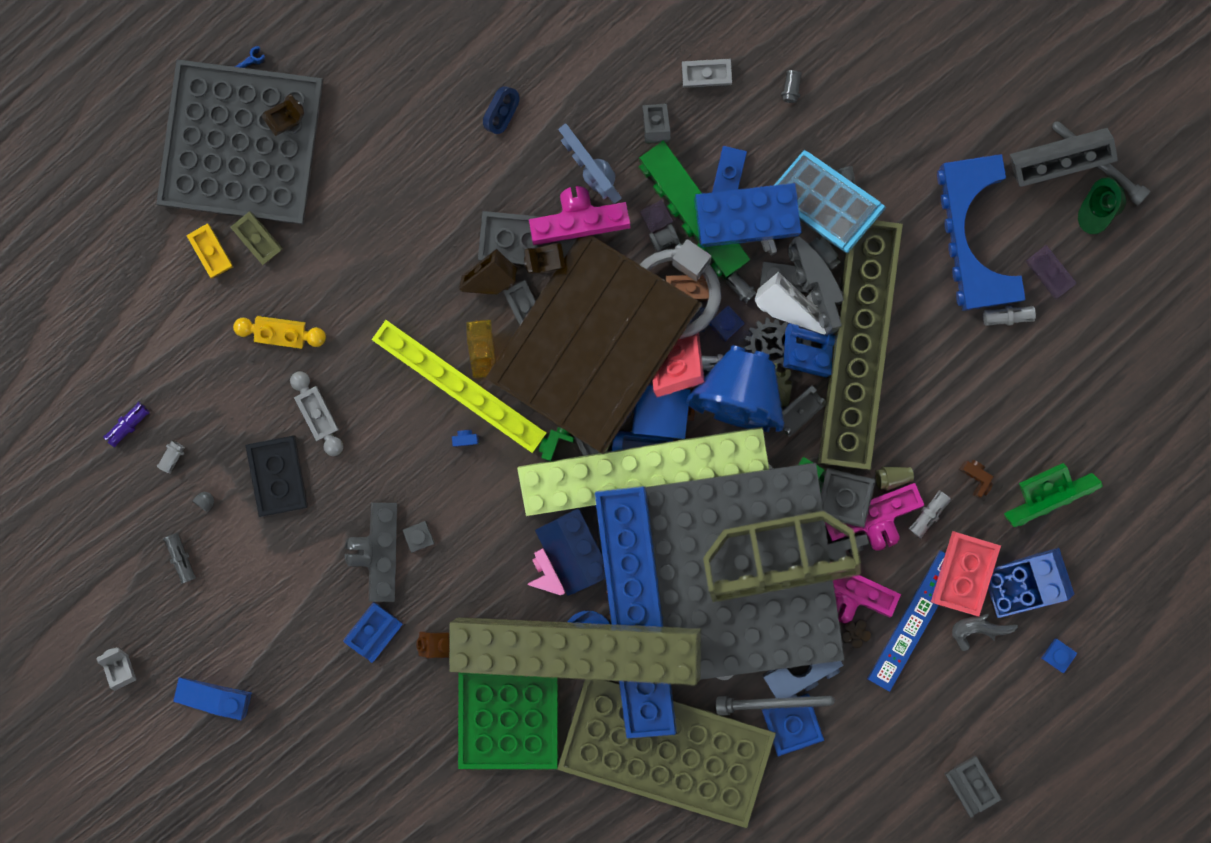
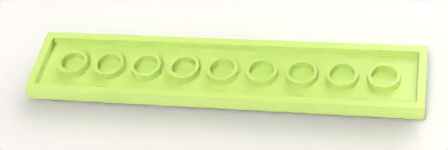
[518,427,769,516]

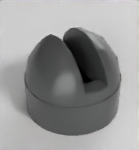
[192,492,214,513]

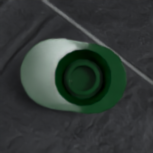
[1078,178,1126,234]

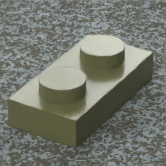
[230,211,282,265]

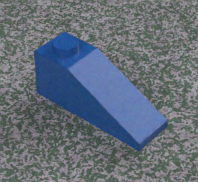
[173,677,252,720]

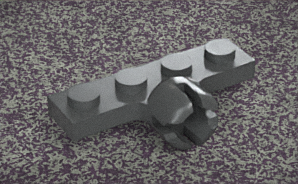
[345,503,397,602]

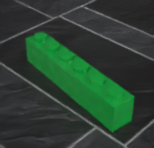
[638,141,750,279]

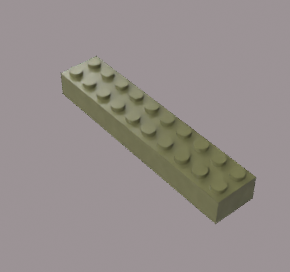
[818,217,903,470]
[450,617,701,685]

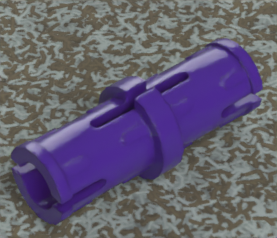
[103,402,150,448]

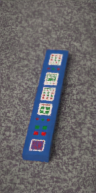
[867,551,946,692]

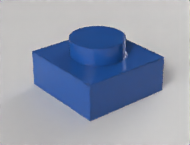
[452,430,479,447]
[1041,638,1077,673]

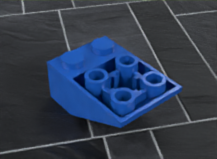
[988,548,1075,618]

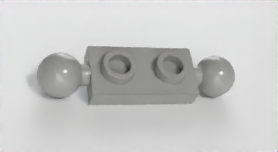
[290,371,343,456]

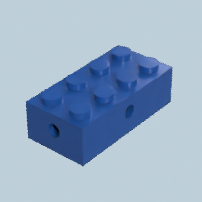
[694,183,801,248]

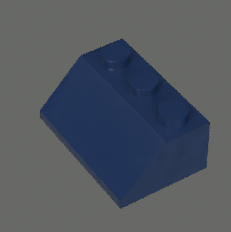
[535,508,606,596]

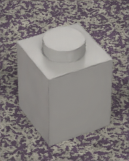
[671,239,711,282]

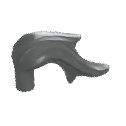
[952,614,1019,651]

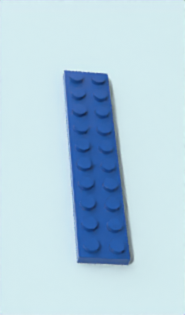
[595,486,677,738]

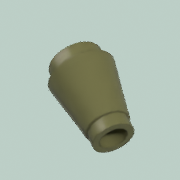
[875,467,914,491]

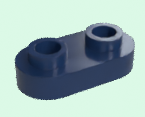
[483,86,520,134]

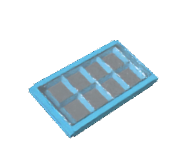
[775,150,886,253]

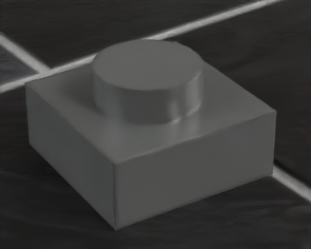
[402,521,435,553]

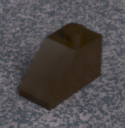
[459,249,517,295]

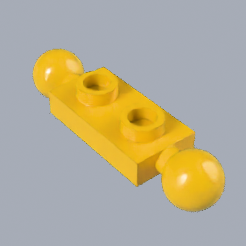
[233,316,326,349]

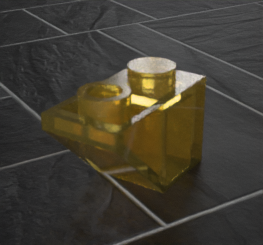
[466,320,496,378]

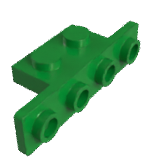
[1004,463,1103,527]

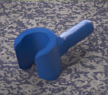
[235,46,265,68]

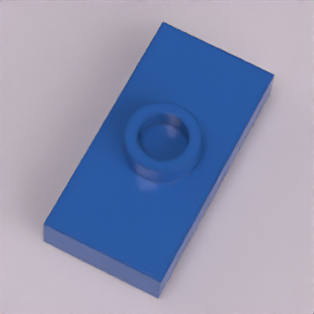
[712,146,747,193]

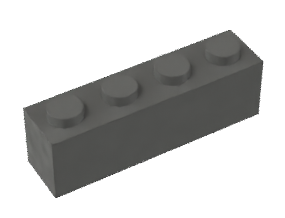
[1010,128,1118,187]

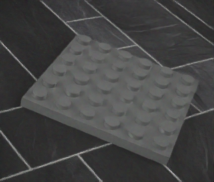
[156,59,324,225]

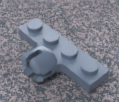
[558,123,622,204]

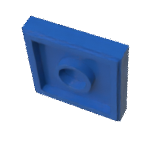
[762,693,824,756]

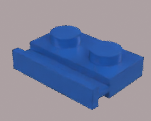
[343,602,403,663]

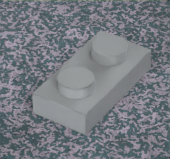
[682,59,732,88]

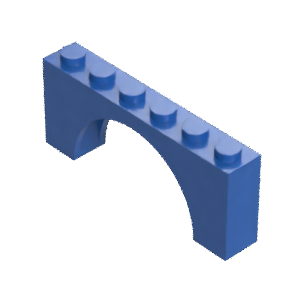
[937,154,1025,311]

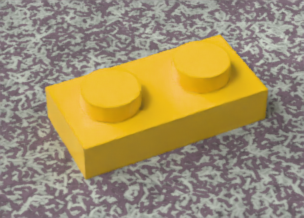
[186,223,234,279]

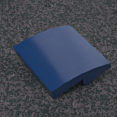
[632,385,690,439]

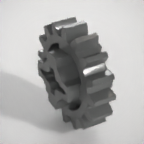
[744,317,798,369]

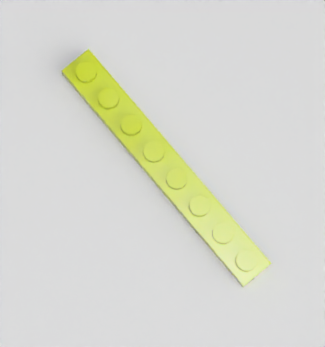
[372,320,547,453]

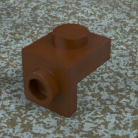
[959,460,994,498]
[416,631,450,658]

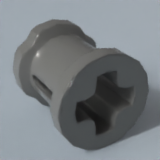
[649,224,680,252]

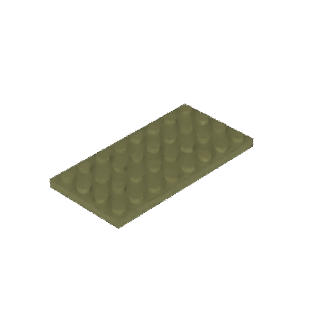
[557,679,776,828]

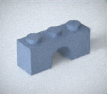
[762,661,843,698]

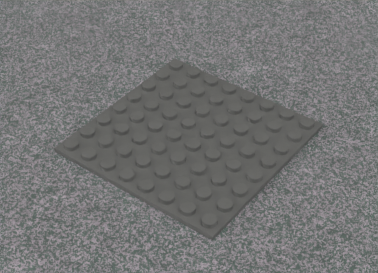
[646,463,844,680]

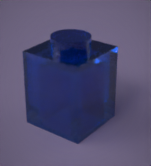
[709,305,745,342]

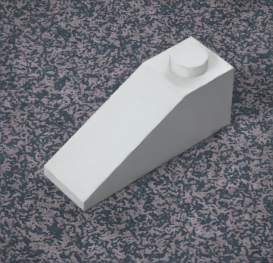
[755,272,826,335]

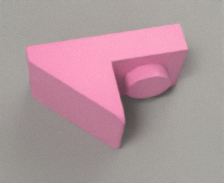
[528,548,565,595]

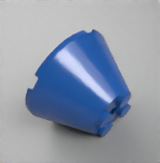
[686,346,784,432]

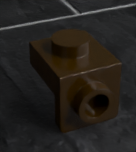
[261,94,304,136]
[524,243,566,274]

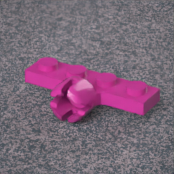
[529,186,630,245]
[825,483,924,551]
[830,562,901,623]

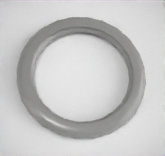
[639,249,721,339]

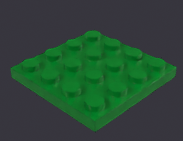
[458,672,558,769]

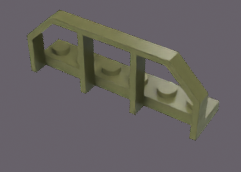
[703,511,861,602]

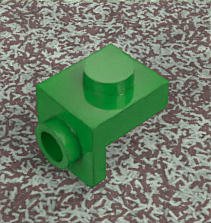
[539,427,575,461]

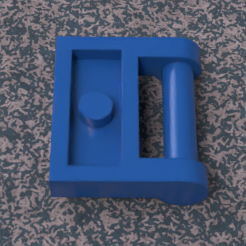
[783,323,835,378]

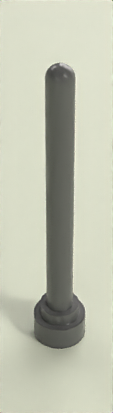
[1052,121,1150,206]
[716,696,835,716]

